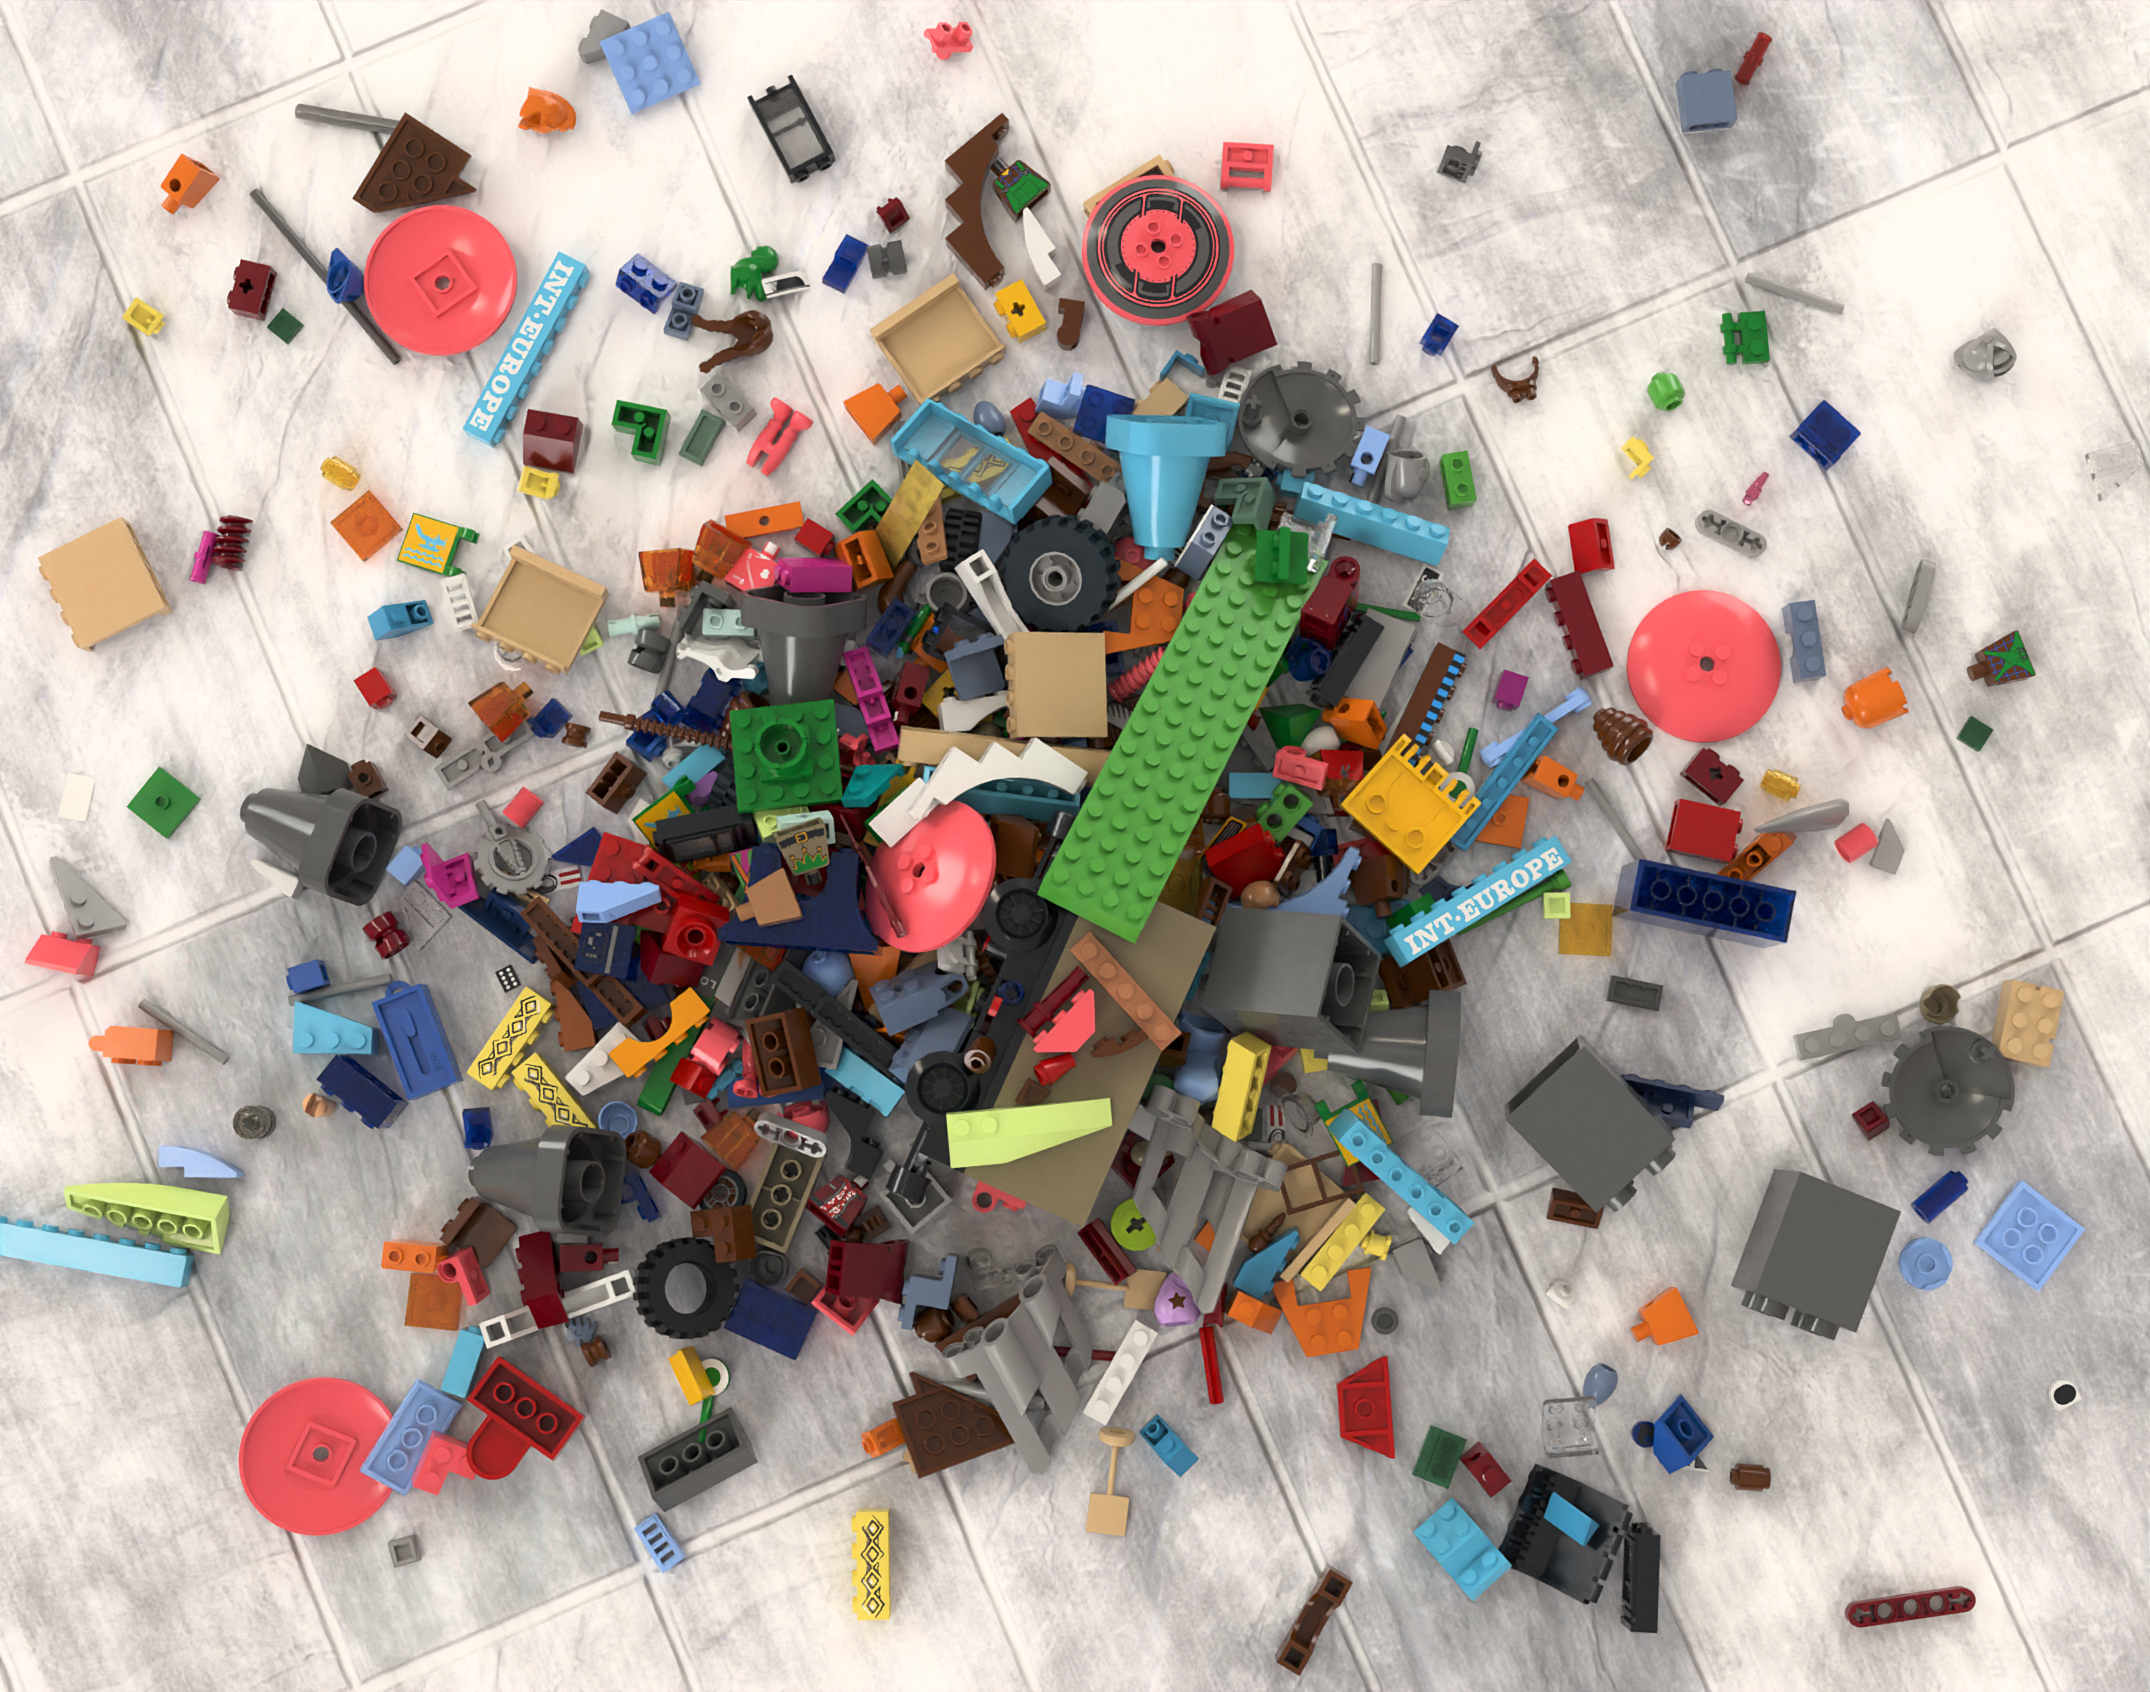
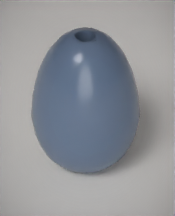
[973,401,1006,437]
[1583,1363,1618,1406]

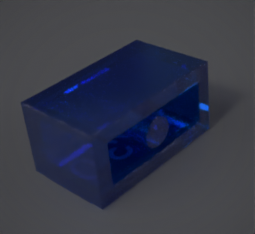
[866,597,917,659]

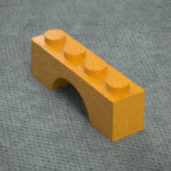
[608,987,710,1079]

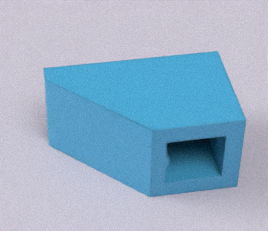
[367,600,434,641]
[1139,1414,1199,1477]

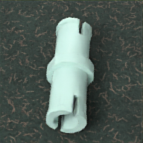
[608,612,662,637]

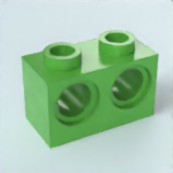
[1438,450,1477,511]
[1255,781,1313,843]

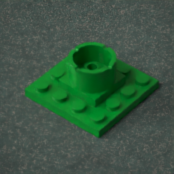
[730,699,843,814]

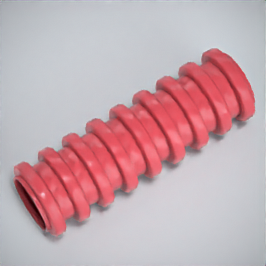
[1108,646,1166,703]

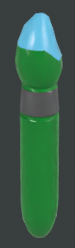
[895,604,931,658]

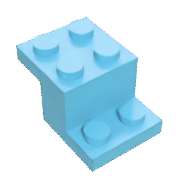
[1413,1498,1512,1601]

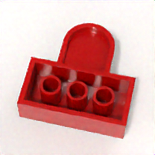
[570,832,676,948]
[466,1356,587,1480]

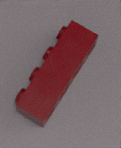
[1545,570,1614,680]

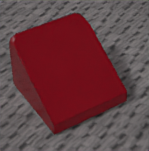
[1852,1101,1890,1141]

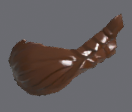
[691,310,773,374]

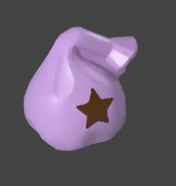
[1154,1272,1200,1327]

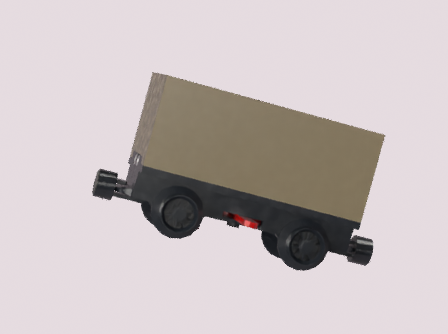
[886,810,1216,1227]

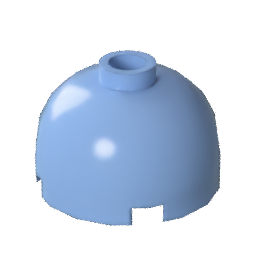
[802,947,855,997]

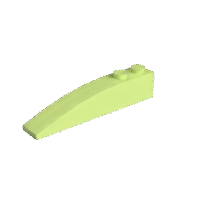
[946,1098,1112,1168]
[64,1183,230,1254]

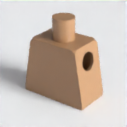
[735,868,804,927]

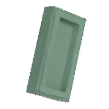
[678,409,726,467]

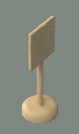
[1061,1262,1167,1311]
[1086,1426,1136,1536]

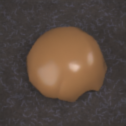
[1241,880,1281,910]

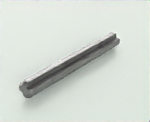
[295,104,399,135]

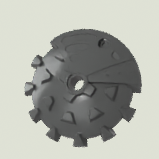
[1238,361,1365,479]
[1881,1026,2015,1156]

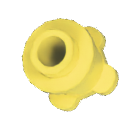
[1360,1229,1392,1261]

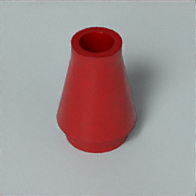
[1033,1052,1076,1086]

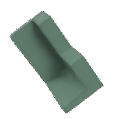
[1214,477,1276,531]

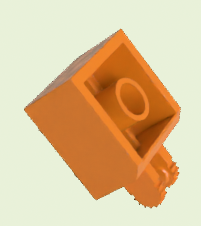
[88,1026,174,1066]

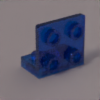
[1072,384,1135,453]
[1789,400,1861,471]

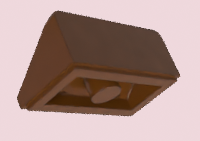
[1547,1188,1604,1229]

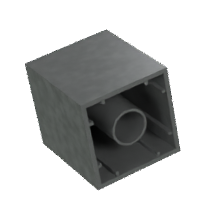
[1198,907,1382,1054]
[1505,1034,1676,1213]
[1731,1169,1901,1341]

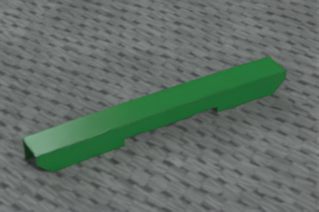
[1354,603,1421,622]

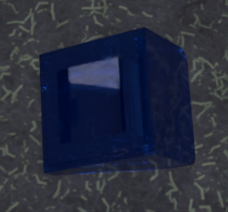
[1311,828,1339,856]

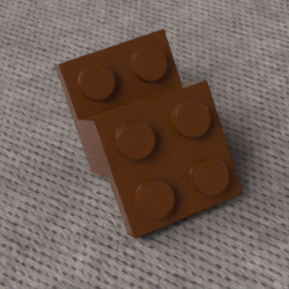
[1017,456,1092,531]
[1378,938,1467,1009]

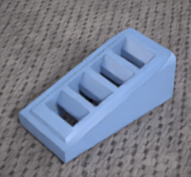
[634,1512,686,1573]

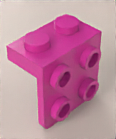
[420,843,480,909]

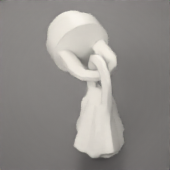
[663,728,705,768]

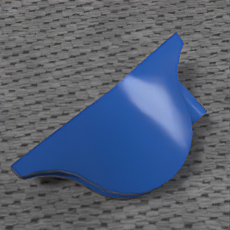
[326,248,365,304]

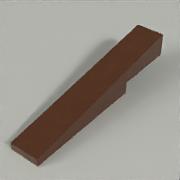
[520,896,648,1029]

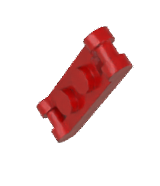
[631,844,721,904]

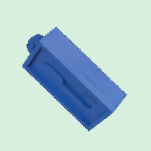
[371,981,464,1100]

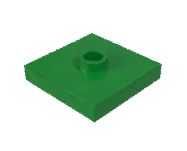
[127,767,201,839]

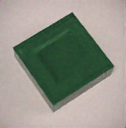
[267,308,304,345]
[1956,716,1993,752]

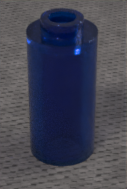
[1911,1170,1969,1224]

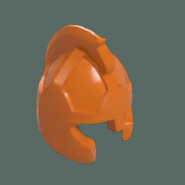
[518,87,576,134]

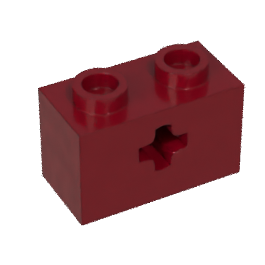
[227,259,277,321]
[1679,747,1744,806]

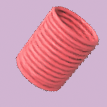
[502,786,544,829]
[1835,823,1878,863]

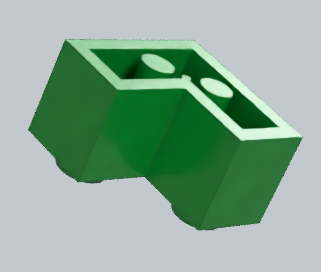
[611,400,671,466]
[835,479,892,535]

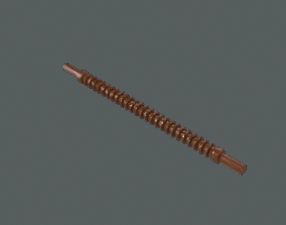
[599,711,854,775]

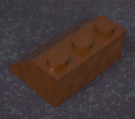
[745,1007,822,1097]

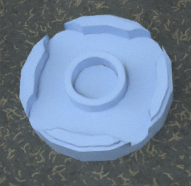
[1898,1237,1953,1290]

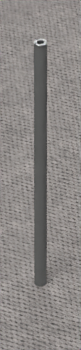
[250,189,401,365]

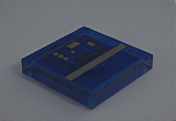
[574,922,637,979]

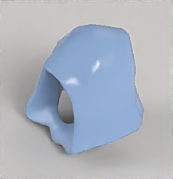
[1177,1011,1227,1053]
[1174,1051,1222,1105]

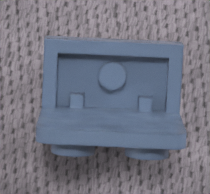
[944,632,1005,701]

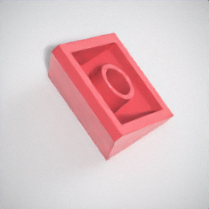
[811,1285,880,1336]

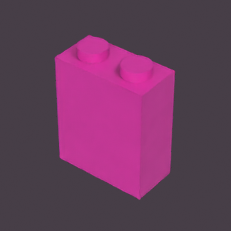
[774,558,852,592]

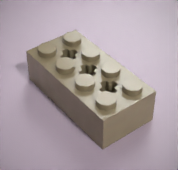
[749,1142,827,1254]

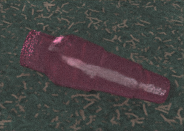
[1742,472,1769,506]

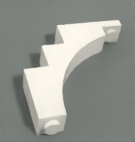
[907,738,1088,819]

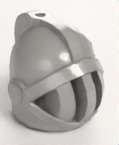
[1954,328,2017,379]
[1385,449,1430,502]
[919,572,974,619]

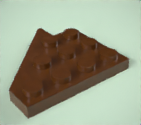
[352,112,477,214]
[892,1372,1015,1479]

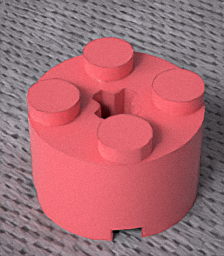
[686,1016,743,1076]

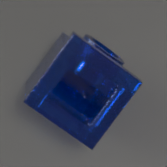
[1419,313,1459,357]

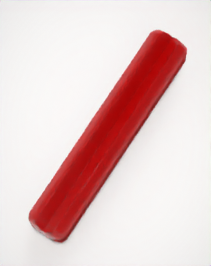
[1199,1326,1224,1405]

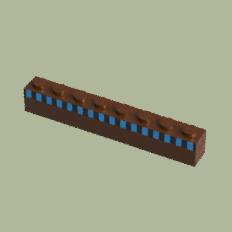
[1349,642,1467,842]

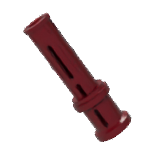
[1017,966,1089,1038]

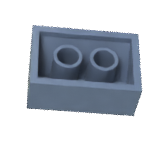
[889,1006,975,1084]

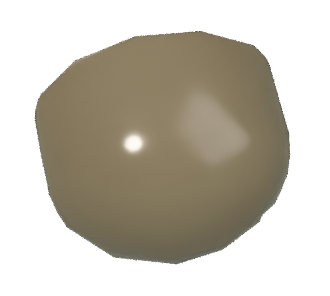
[1920,984,1961,1025]

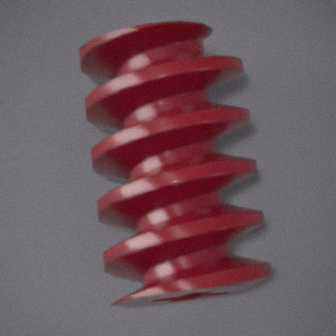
[210,515,253,571]

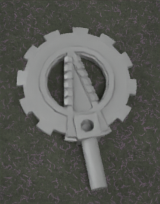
[473,800,552,896]

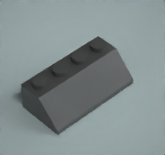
[725,928,818,1031]
[638,1407,758,1512]

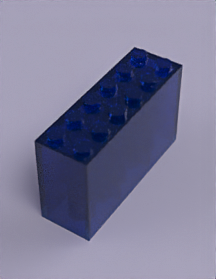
[1612,859,1796,948]

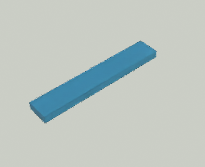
[1449,713,1559,852]

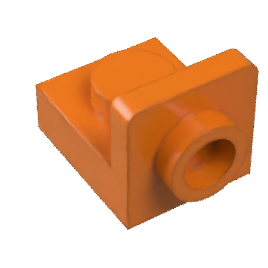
[861,1418,905,1458]

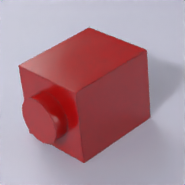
[794,518,836,558]
[353,667,397,709]
[669,1057,717,1099]

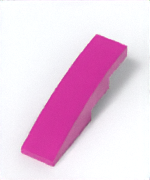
[843,646,899,755]

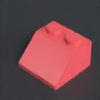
[25,931,101,977]

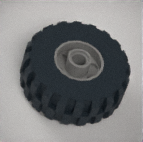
[1001,514,1122,633]

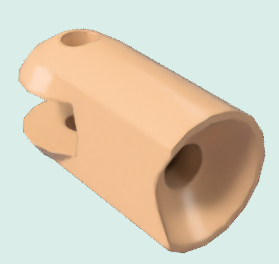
[302,1093,336,1117]

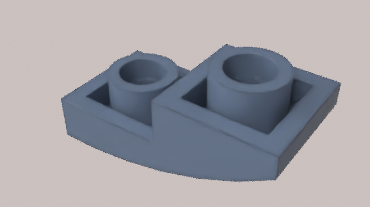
[664,282,704,341]

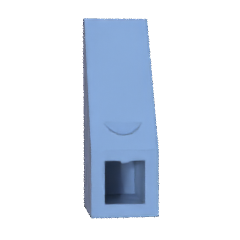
[576,880,662,923]

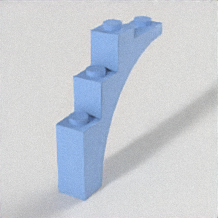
[1202,845,1362,925]

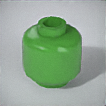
[1647,372,1685,411]

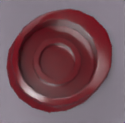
[1203,1282,1228,1328]

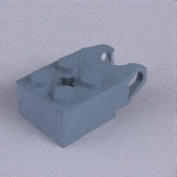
[869,961,969,1036]

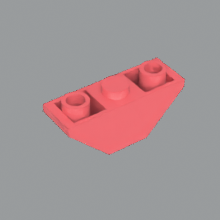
[1033,989,1095,1053]

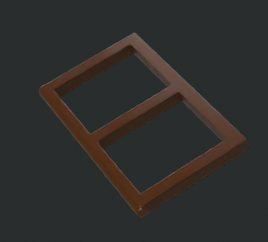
[1280,1150,1365,1215]

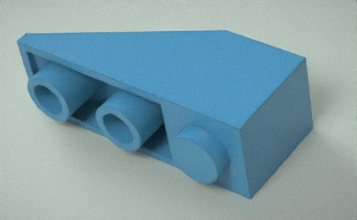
[1232,1226,1300,1300]

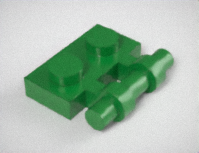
[1720,311,1770,365]

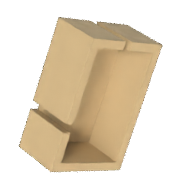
[1991,979,2064,1068]

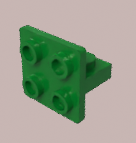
[1254,526,1309,585]

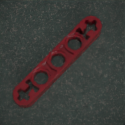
[1845,1586,1976,1628]

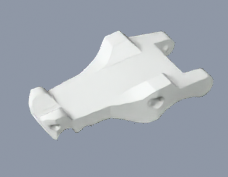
[676,634,763,682]

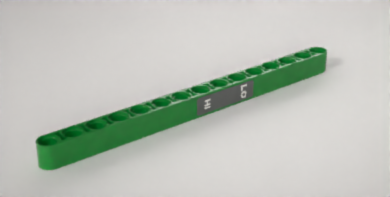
[637,839,781,1117]

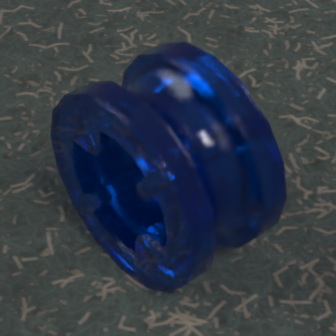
[998,980,1025,1006]

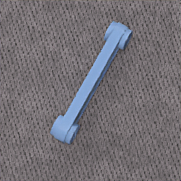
[1479,686,1593,769]

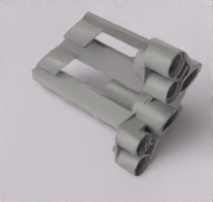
[1132,1084,1288,1315]
[942,1244,1093,1474]

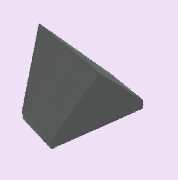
[298,744,354,795]

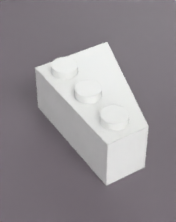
[565,1022,655,1096]

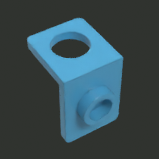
[1159,350,1205,382]

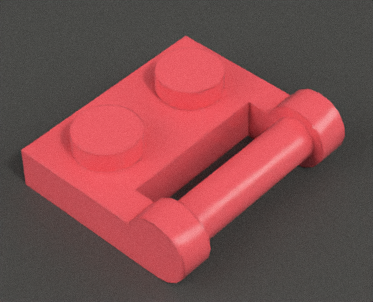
[1220,142,1274,192]

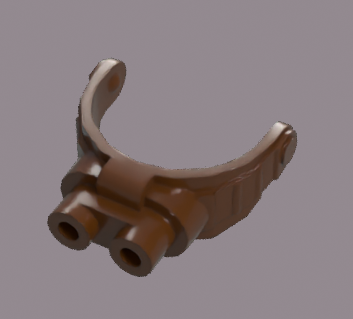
[1491,356,1539,404]

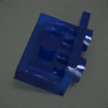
[615,253,678,314]

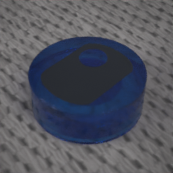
[1631,1420,1655,1448]

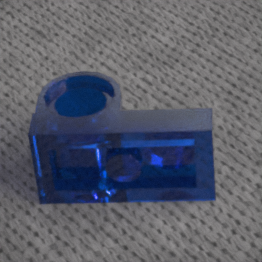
[632,691,687,746]
[621,1171,662,1223]

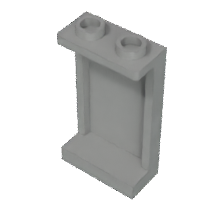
[1343,608,1418,714]

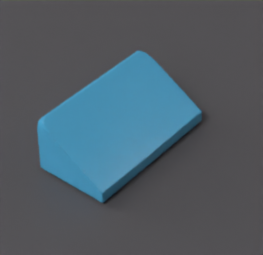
[1544,1492,1599,1547]

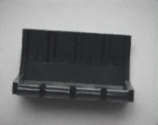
[1498,1463,1633,1605]

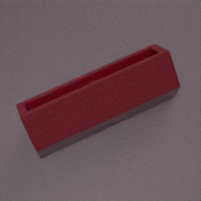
[1077,1217,1138,1286]

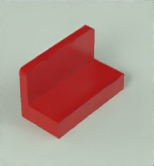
[1568,518,1615,574]

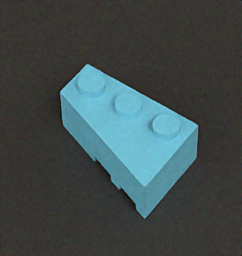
[293,1001,379,1055]
[825,1046,906,1117]

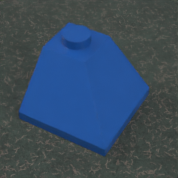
[1653,1394,1714,1474]

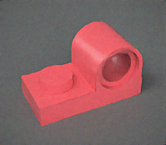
[1272,745,1329,790]
[972,1181,1027,1213]
[437,1246,490,1306]

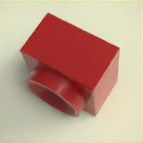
[662,893,730,966]

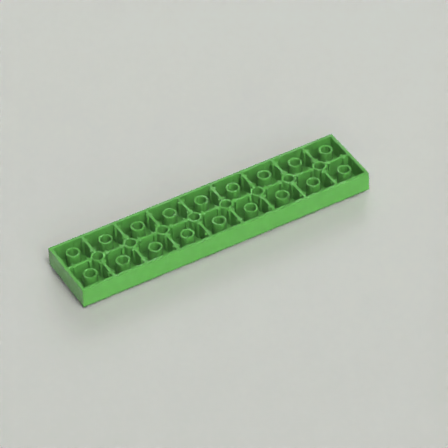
[1037,523,1329,944]

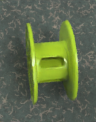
[1111,1198,1156,1251]

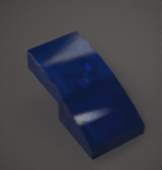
[822,234,869,294]

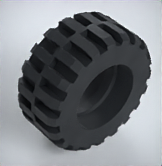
[633,1237,739,1339]

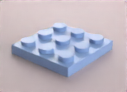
[599,12,701,114]
[1973,1180,2085,1291]

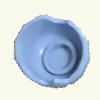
[598,1101,638,1140]

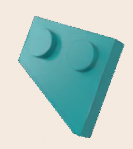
[841,764,905,808]

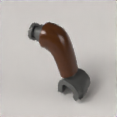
[877,537,932,627]

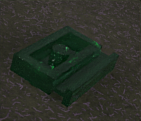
[1411,1424,1467,1489]

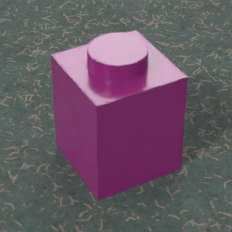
[1491,669,1529,712]

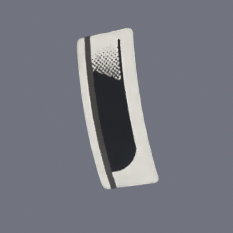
[761,271,811,299]

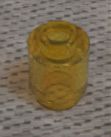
[320,455,361,491]
[1760,769,1801,801]

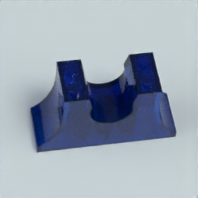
[717,842,882,956]

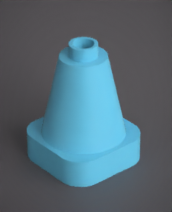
[1105,414,1227,561]

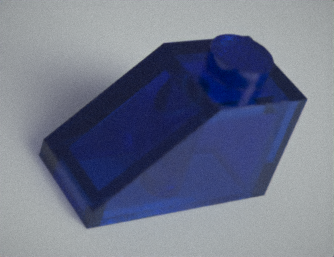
[551,827,603,868]

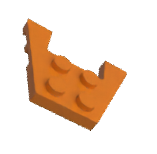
[1102,557,1184,656]
[1272,1267,1371,1357]

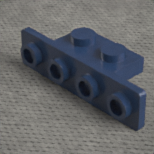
[458,887,539,964]
[1621,1074,1724,1129]

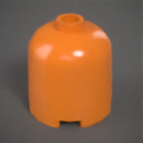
[1841,667,1909,729]

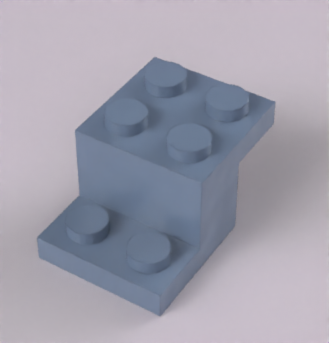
[897,1253,959,1330]

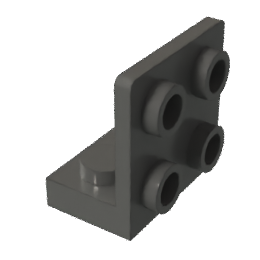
[678,580,736,635]
[1219,724,1275,793]

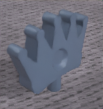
[561,1316,597,1346]

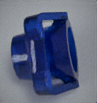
[1286,635,1333,682]

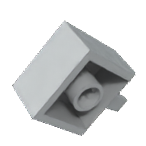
[1077,472,1127,544]
[879,1158,954,1234]

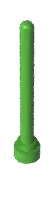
[1456,869,1571,935]

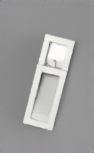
[1023,207,1062,292]

